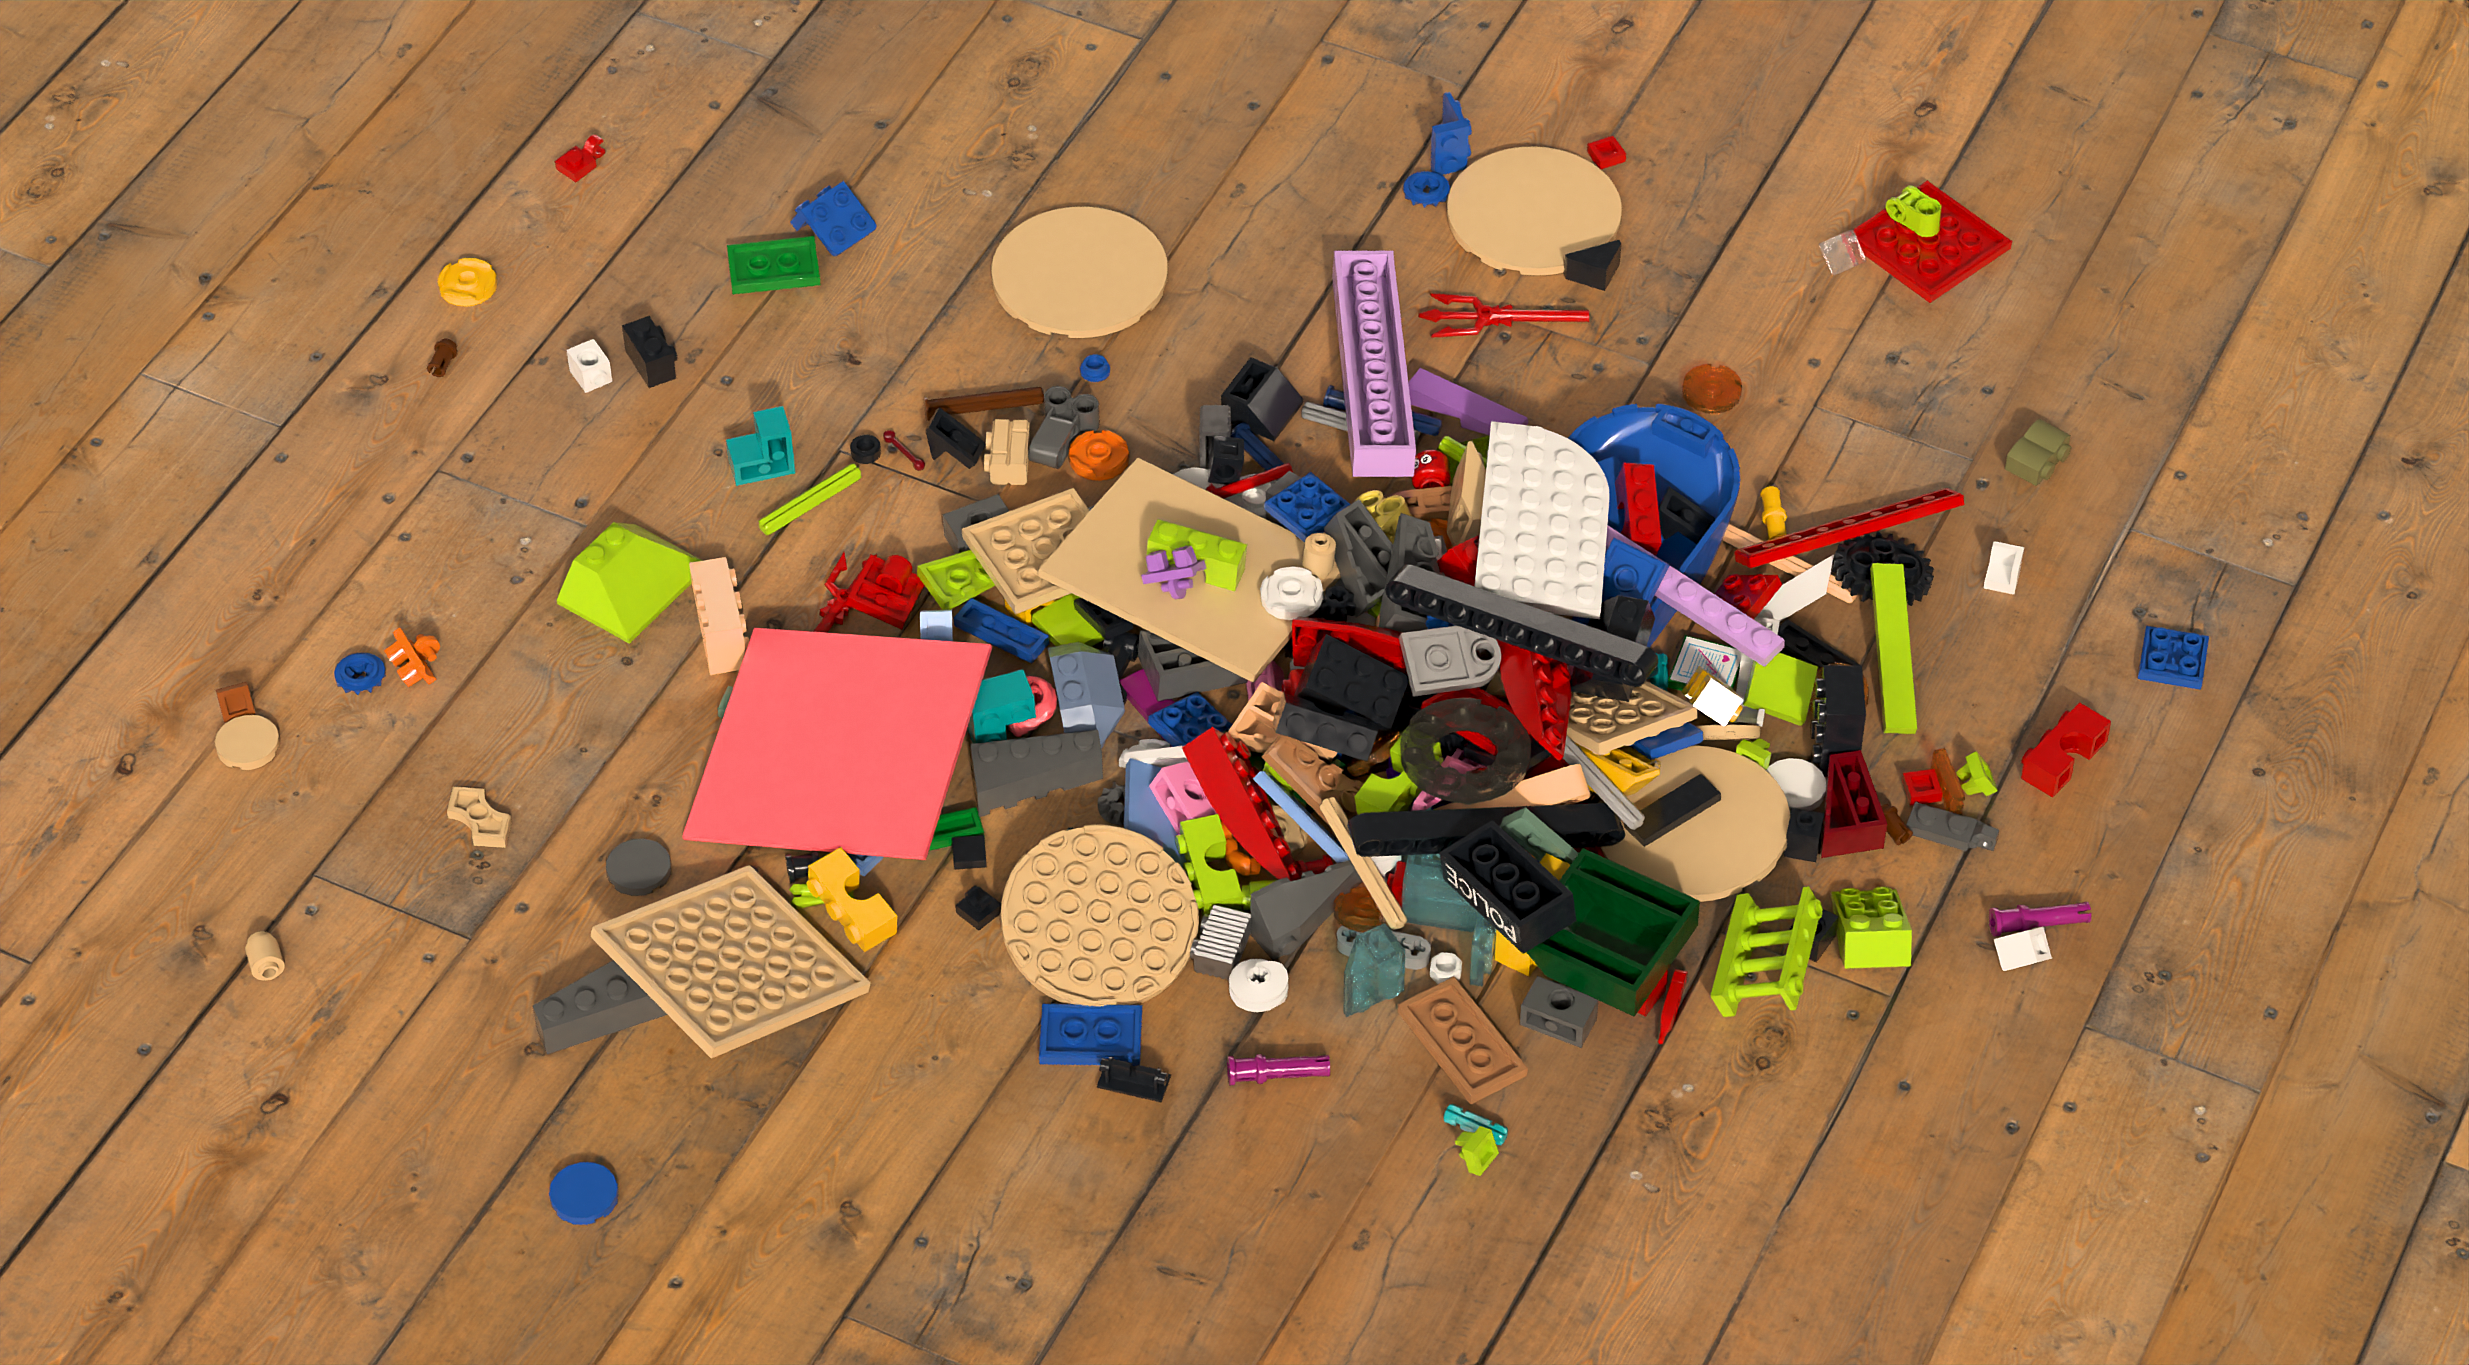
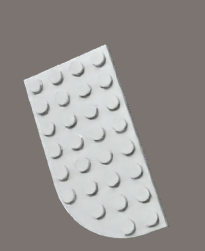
[1474,421,1609,619]

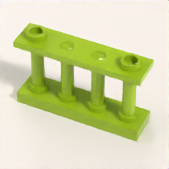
[1710,886,1823,1017]

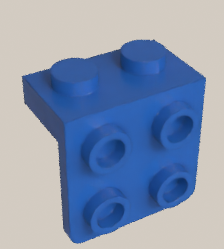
[1431,92,1472,175]
[790,181,877,256]

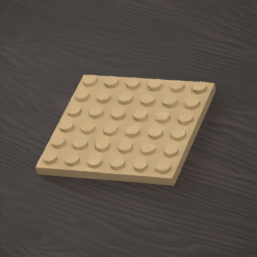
[590,865,871,1059]

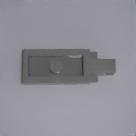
[1906,802,1999,851]

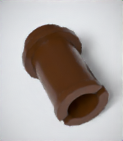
[427,339,458,377]
[1881,804,1913,846]

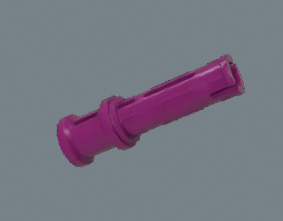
[1989,902,2092,937]
[1227,1054,1330,1086]

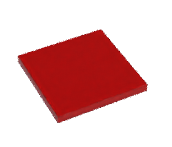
[1845,180,2012,303]

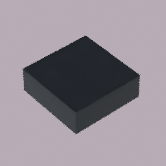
[952,835,987,870]

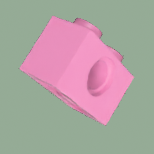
[1149,762,1217,835]

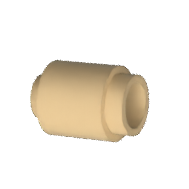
[1302,533,1336,579]
[245,931,285,980]

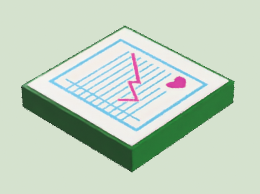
[1668,635,1742,691]

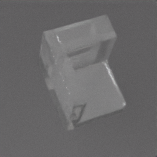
[1819,229,1866,275]

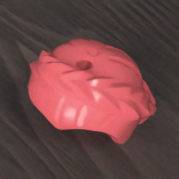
[1007,676,1057,737]

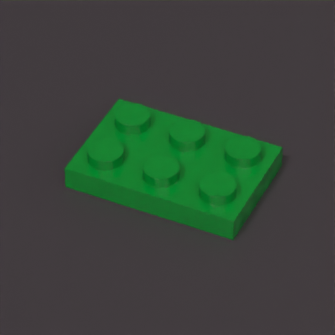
[727,236,821,295]

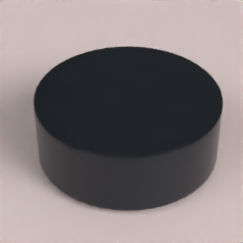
[850,435,881,464]

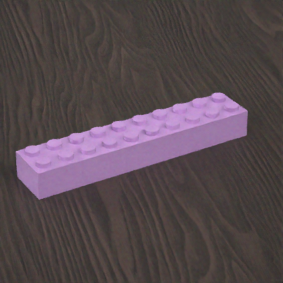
[1332,251,1416,477]

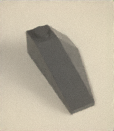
[1379,513,1445,633]
[1251,860,1363,961]

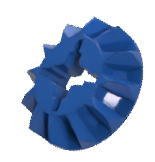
[1403,171,1450,208]
[334,653,386,695]

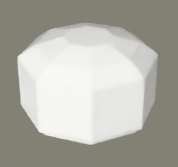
[1430,952,1462,984]

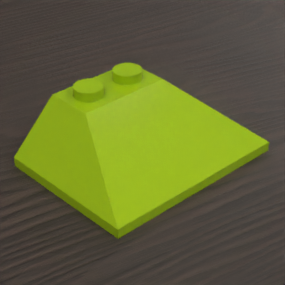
[557,522,703,644]

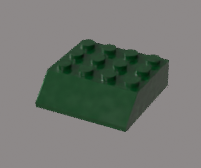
[1526,848,1700,1017]

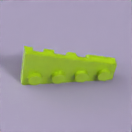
[917,550,995,610]

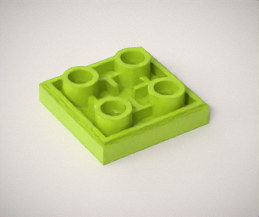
[1032,593,1105,647]
[1743,652,1818,726]

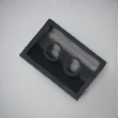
[1570,596,1655,702]

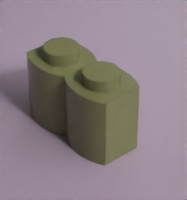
[2005,419,2072,486]

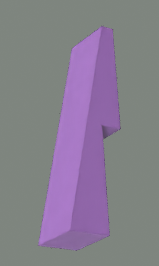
[1408,368,1528,435]

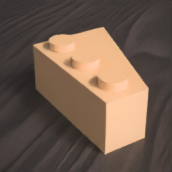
[1227,682,1338,763]

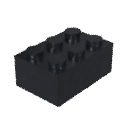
[1294,634,1409,743]
[1810,665,1866,777]

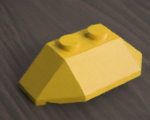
[1575,743,1661,796]

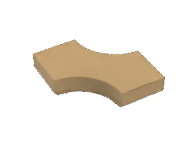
[447,787,512,848]

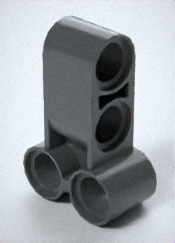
[1028,386,1100,469]

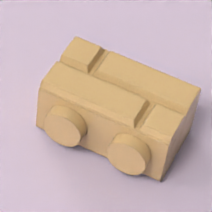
[984,419,1030,485]

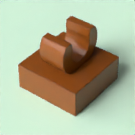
[215,681,255,723]

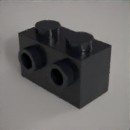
[622,316,678,388]

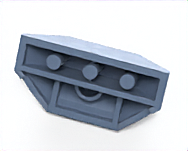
[1048,642,1125,749]

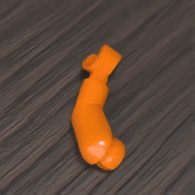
[1220,821,1261,877]

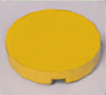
[437,258,498,306]

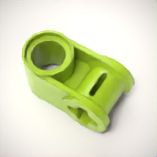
[1886,185,1941,237]

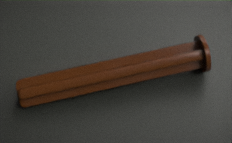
[923,387,1044,421]

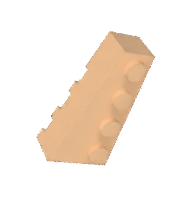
[689,557,749,675]

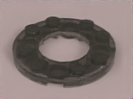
[1400,698,1531,805]

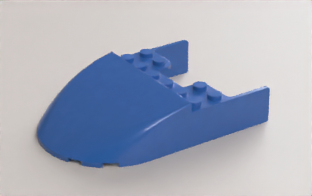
[1568,404,1740,648]

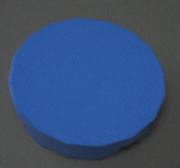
[549,1162,619,1225]

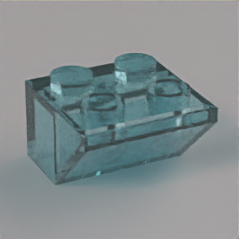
[1343,923,1405,1017]

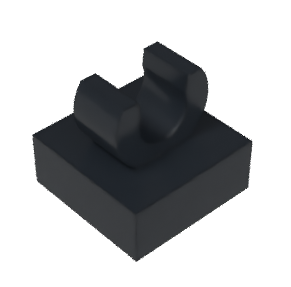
[955,885,1001,931]

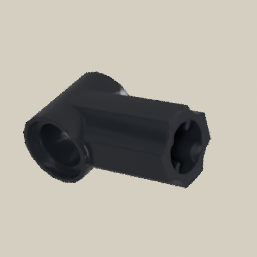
[1103,631,1139,681]

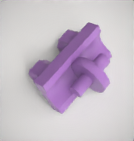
[1141,545,1207,600]

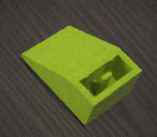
[1831,887,1912,969]

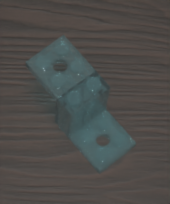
[1402,807,1496,987]

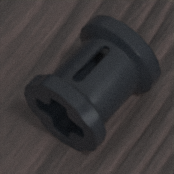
[785,851,820,883]

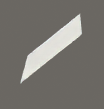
[1757,554,1834,621]

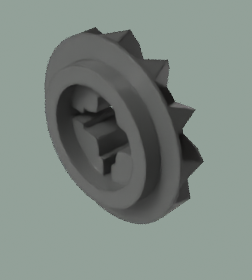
[1098,782,1125,826]

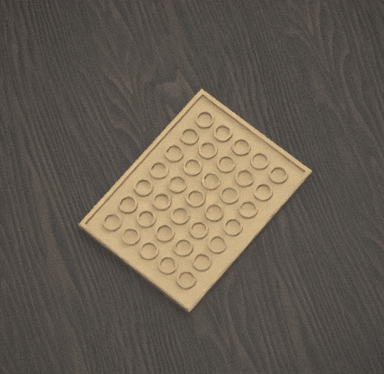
[1038,457,1341,683]

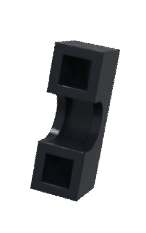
[1273,692,1378,761]

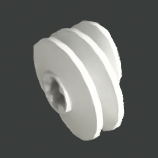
[1229,959,1289,1012]

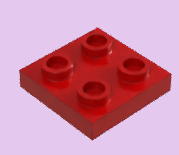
[845,554,925,630]
[1714,574,1783,620]

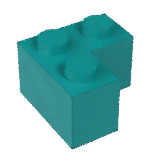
[726,406,795,486]
[967,669,1036,744]

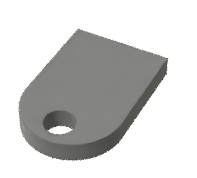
[1399,626,1501,697]

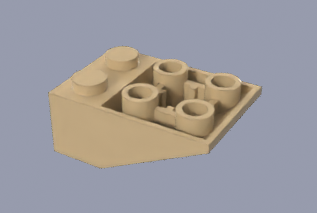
[1447,441,1486,547]

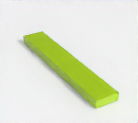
[1870,563,1917,734]

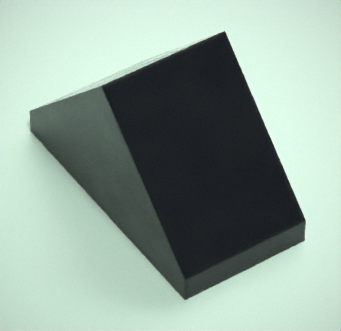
[1564,240,1621,291]

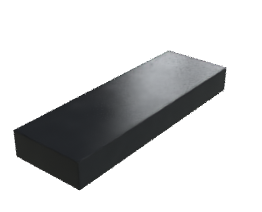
[1778,619,1861,678]
[1624,774,1721,847]

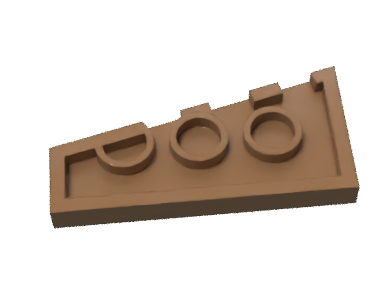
[1262,735,1364,824]

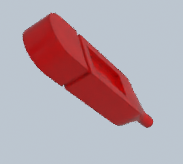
[1658,968,1688,1044]

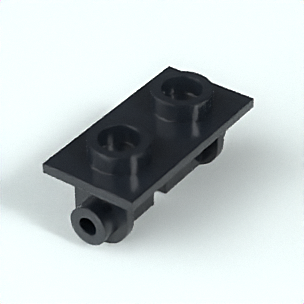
[1097,1056,1171,1103]

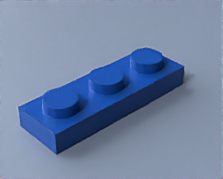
[953,598,1049,664]

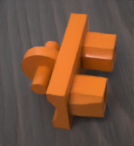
[384,628,440,687]

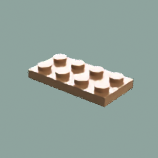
[1398,977,1528,1104]

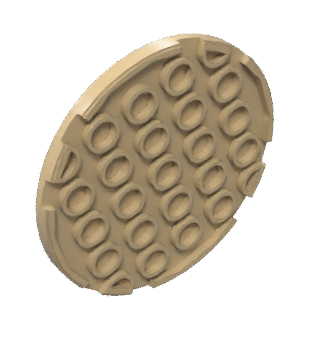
[1447,147,1622,276]
[991,207,1168,338]
[1598,746,1790,902]
[1000,824,1199,1006]

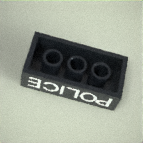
[1439,820,1577,954]

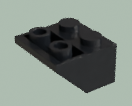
[1221,357,1303,441]

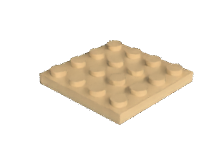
[962,488,1090,614]
[1567,681,1697,755]

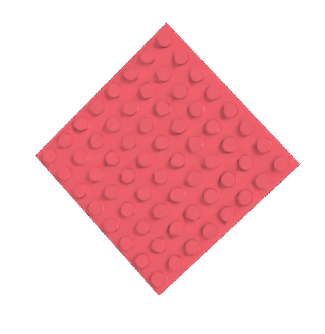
[682,628,992,860]

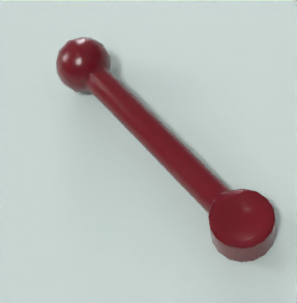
[883,430,925,471]

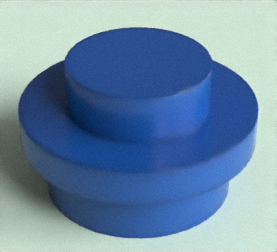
[1080,354,1110,382]

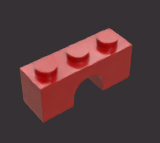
[1615,463,1662,556]
[2021,702,2111,798]

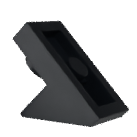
[925,407,986,469]
[1658,487,1716,544]

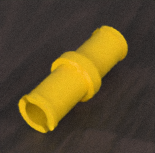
[1760,486,1787,540]

